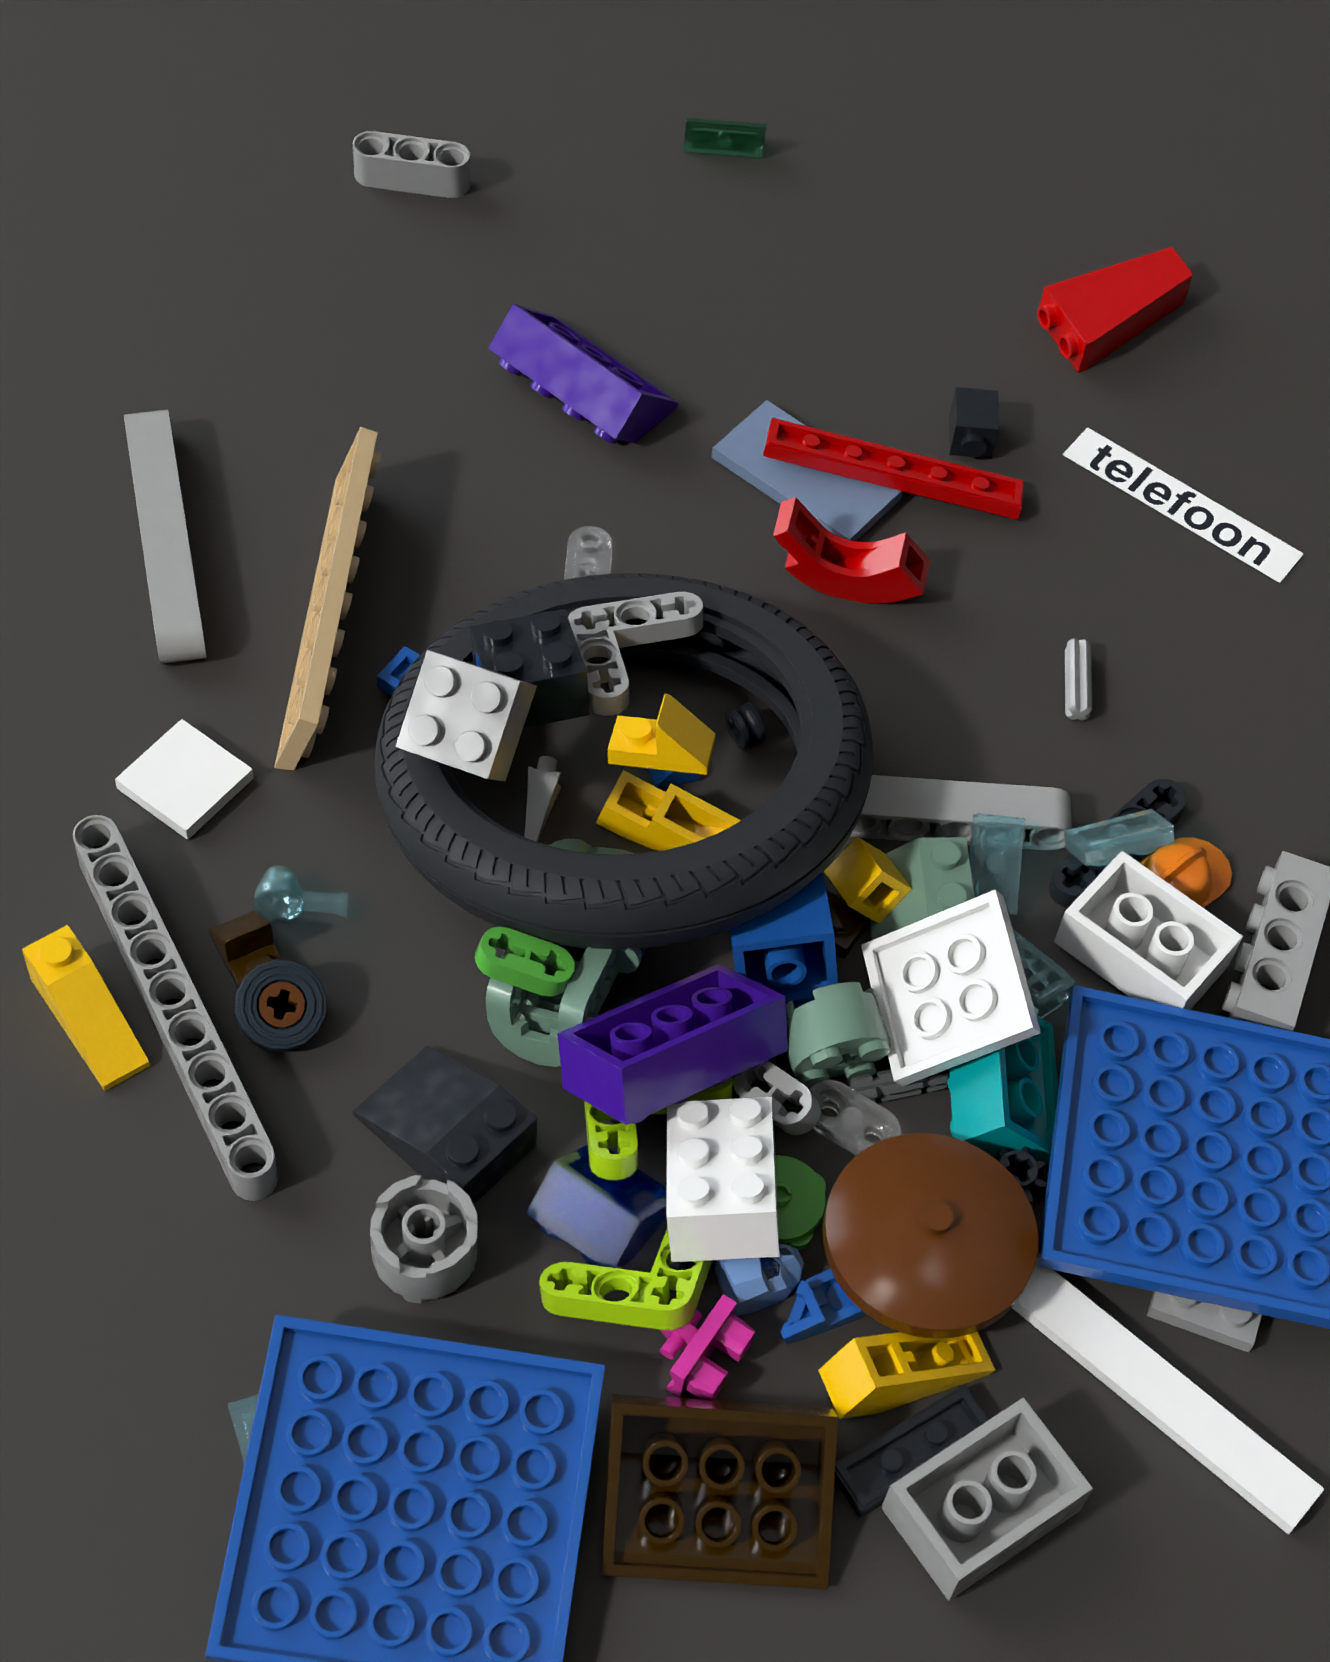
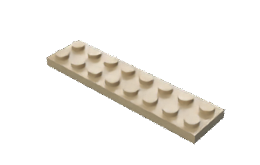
[274,427,381,770]

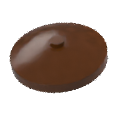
[822,1133,1038,1339]

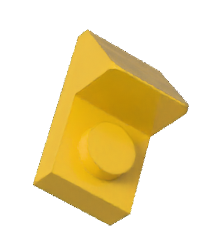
[607,694,716,775]

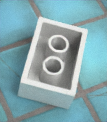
[1054,851,1243,1010]
[667,1097,779,1262]

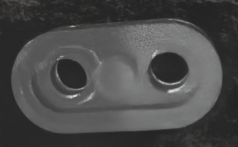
[564,526,612,580]
[810,1080,901,1155]

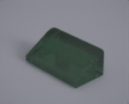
[683,117,766,158]

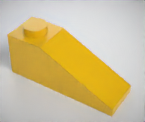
[22,925,150,1091]
[818,1332,995,1419]

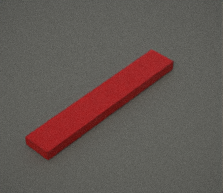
[763,418,1024,520]

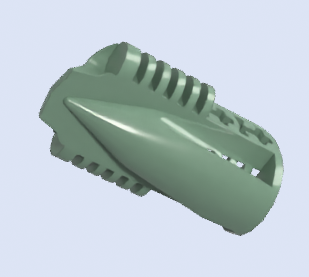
[486,838,647,1067]

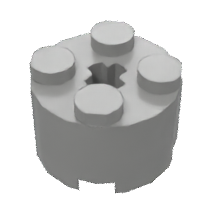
[370,1175,477,1304]

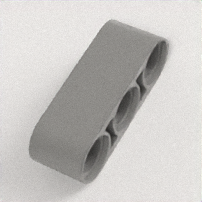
[353,131,470,198]

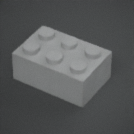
[881,1397,1093,1601]

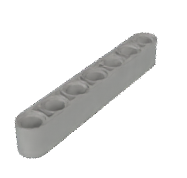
[124,409,207,664]

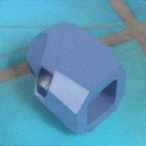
[715,1244,804,1316]

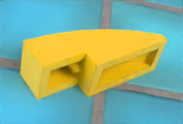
[595,770,741,851]

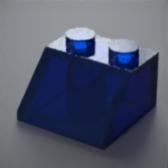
[526,1144,667,1268]

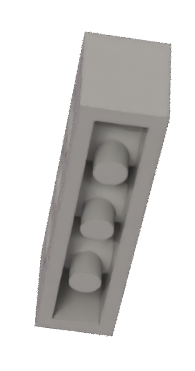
[1222,851,1330,1031]

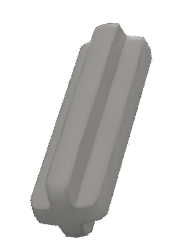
[1065,638,1092,721]

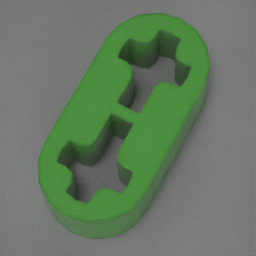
[475,927,575,997]

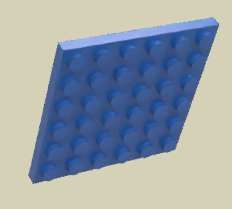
[1037,985,1330,1329]
[205,1315,605,1662]

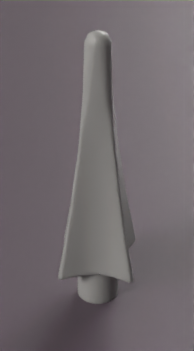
[524,756,561,842]

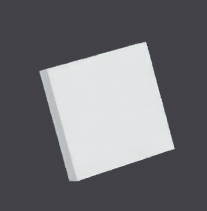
[115,719,254,840]

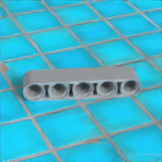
[850,775,1073,851]

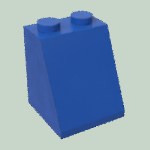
[729,871,838,1006]

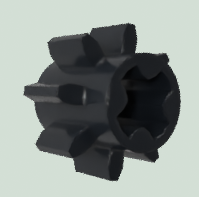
[996,1146,1047,1204]

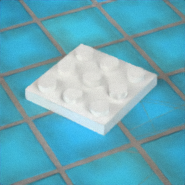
[861,890,1041,1086]

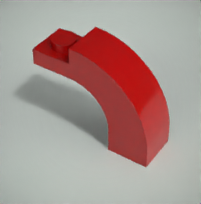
[773,497,930,604]

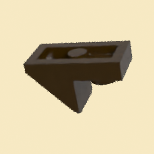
[208,911,288,1004]

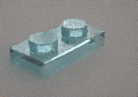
[1064,809,1175,866]
[969,813,1025,915]

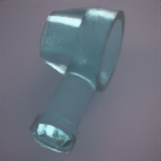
[253,866,348,922]

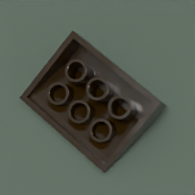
[601,1394,838,1589]

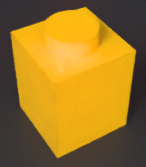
[824,836,912,924]

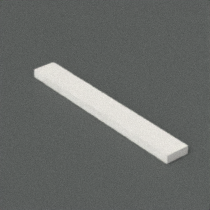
[1012,1257,1324,1535]

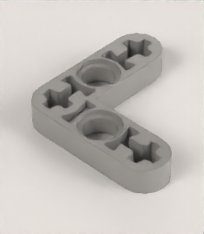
[568,592,703,716]

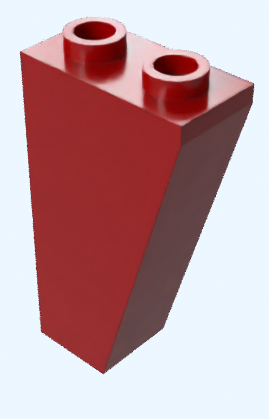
[1037,247,1193,373]

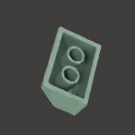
[869,837,975,940]

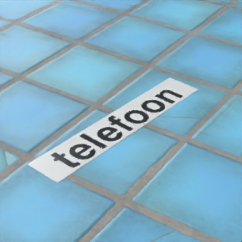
[1062,427,1304,583]

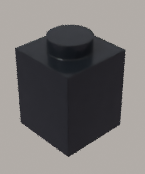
[949,387,999,458]

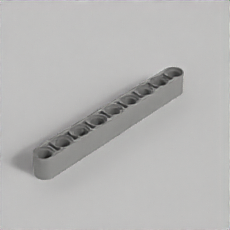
[72,815,278,1201]

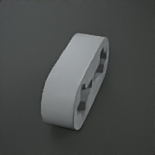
[733,1061,821,1135]

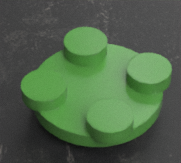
[775,1155,826,1250]

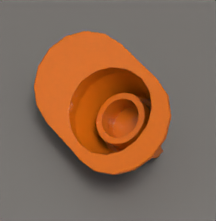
[1140,837,1232,908]

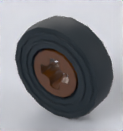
[234,960,327,1052]

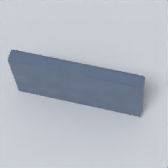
[711,400,903,541]

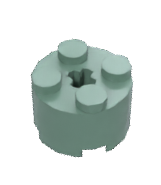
[785,982,891,1090]

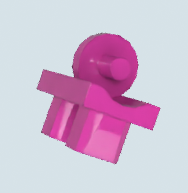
[660,1294,756,1400]

